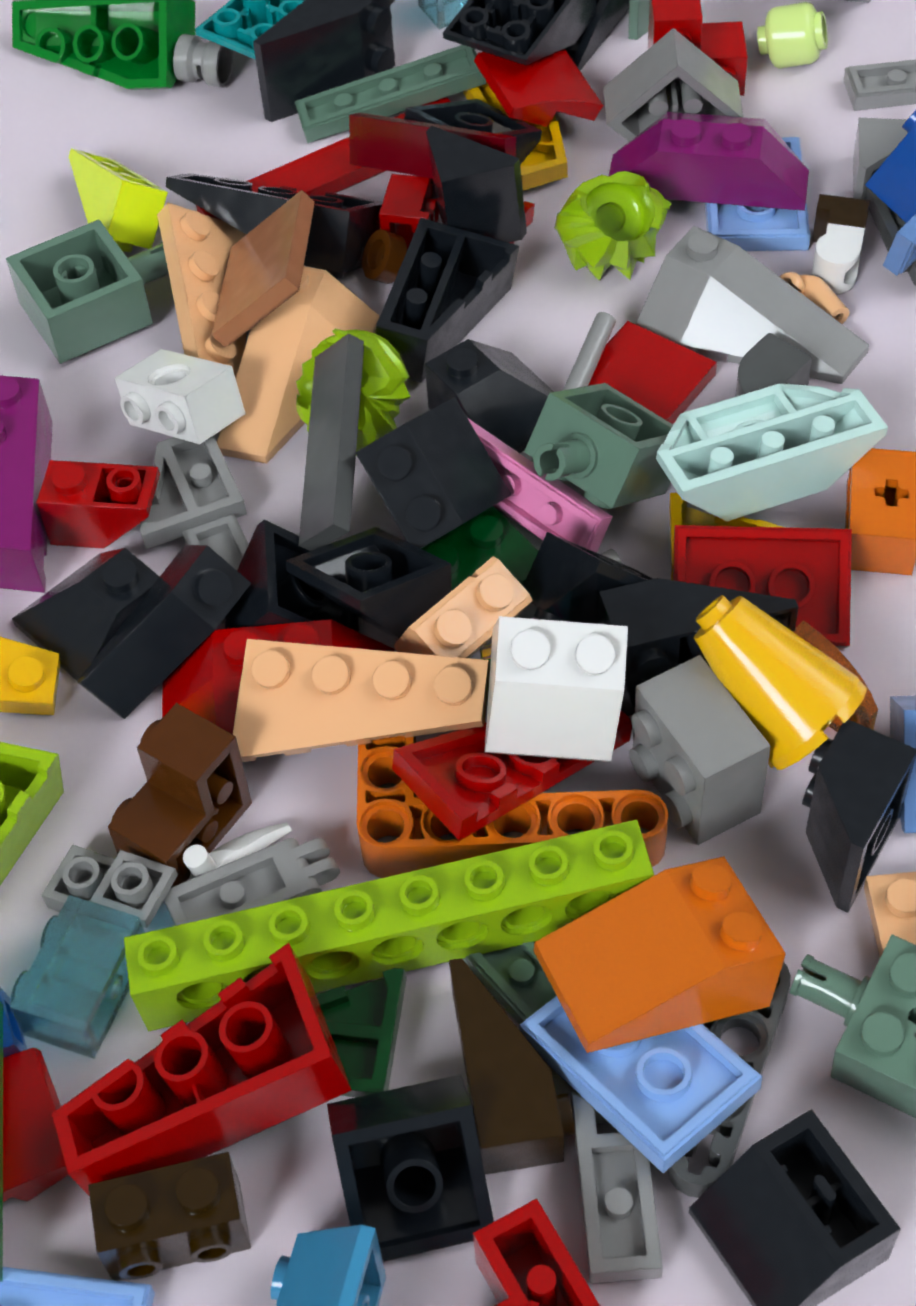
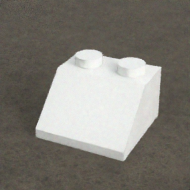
[484,616,628,762]

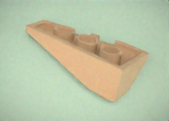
[217,266,380,464]

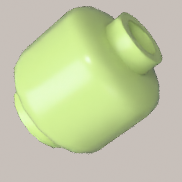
[757,2,828,68]

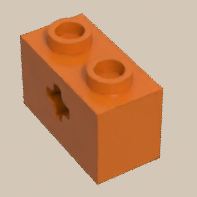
[845,448,916,575]

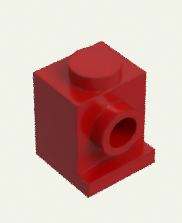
[379,174,439,250]

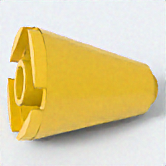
[694,595,867,770]

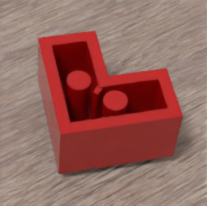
[648,0,748,96]
[473,1198,600,1306]

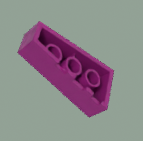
[0,375,53,593]

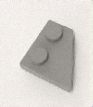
[140,435,247,549]

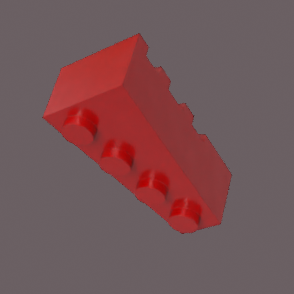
[52,942,352,1197]

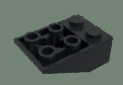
[443,0,596,66]
[598,578,799,716]

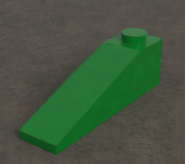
[12,0,195,90]

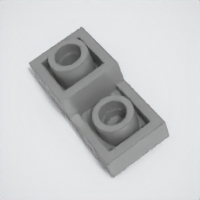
[41,845,178,928]

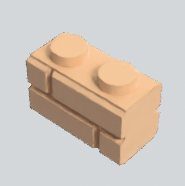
[394,556,533,658]

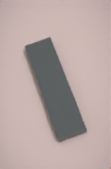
[298,333,364,551]

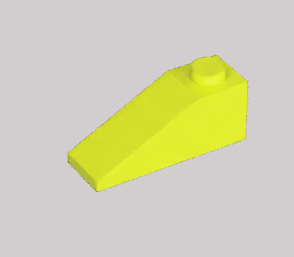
[68,148,168,253]

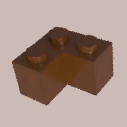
[107,703,252,888]

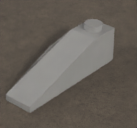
[636,226,869,384]

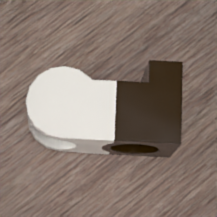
[812,194,870,294]

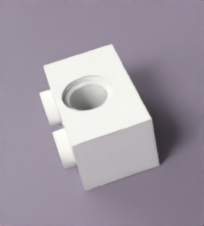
[115,349,246,445]

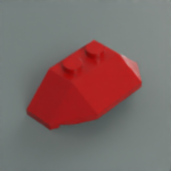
[162,619,395,735]

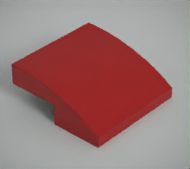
[474,50,604,127]
[3,1047,68,1203]

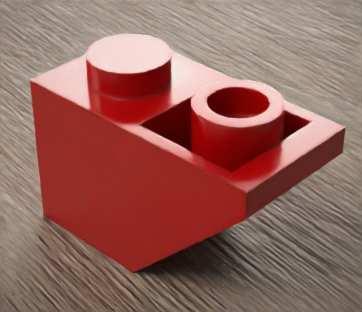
[36,460,160,549]

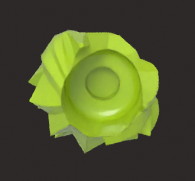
[554,171,672,281]
[296,329,411,456]

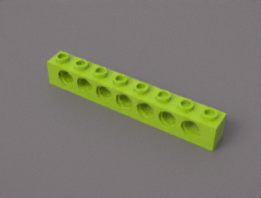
[124,819,654,1032]

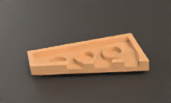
[233,639,490,762]

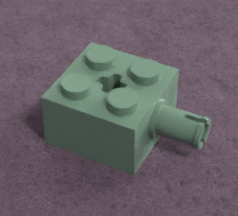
[6,219,169,364]
[524,383,673,509]
[790,934,916,1118]

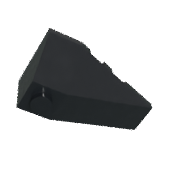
[166,173,383,279]

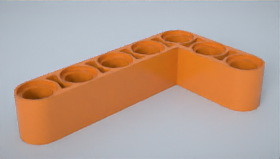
[357,735,669,878]

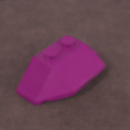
[609,112,809,211]

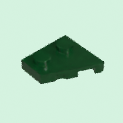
[421,506,538,590]
[317,968,407,1097]

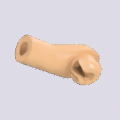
[779,272,850,324]

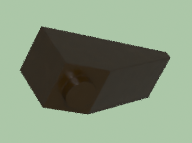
[449,958,575,1175]

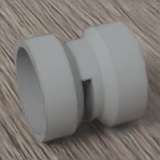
[173,34,233,87]

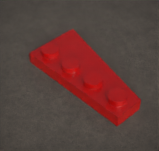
[392,711,632,841]

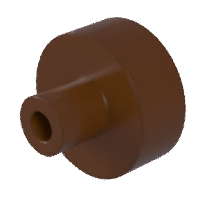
[362,229,407,284]

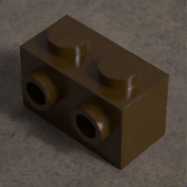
[88,1152,251,1281]

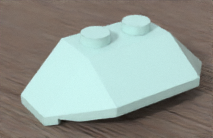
[656,383,888,522]

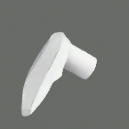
[183,823,292,880]

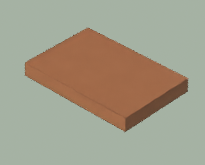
[211,190,314,347]

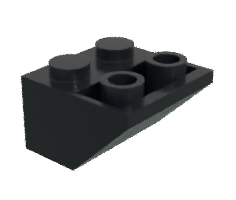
[689,1109,901,1306]

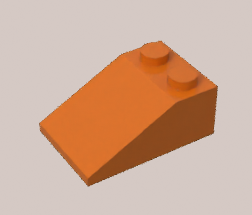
[533,856,786,1053]

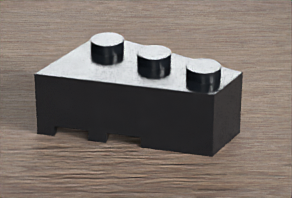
[375,218,519,383]

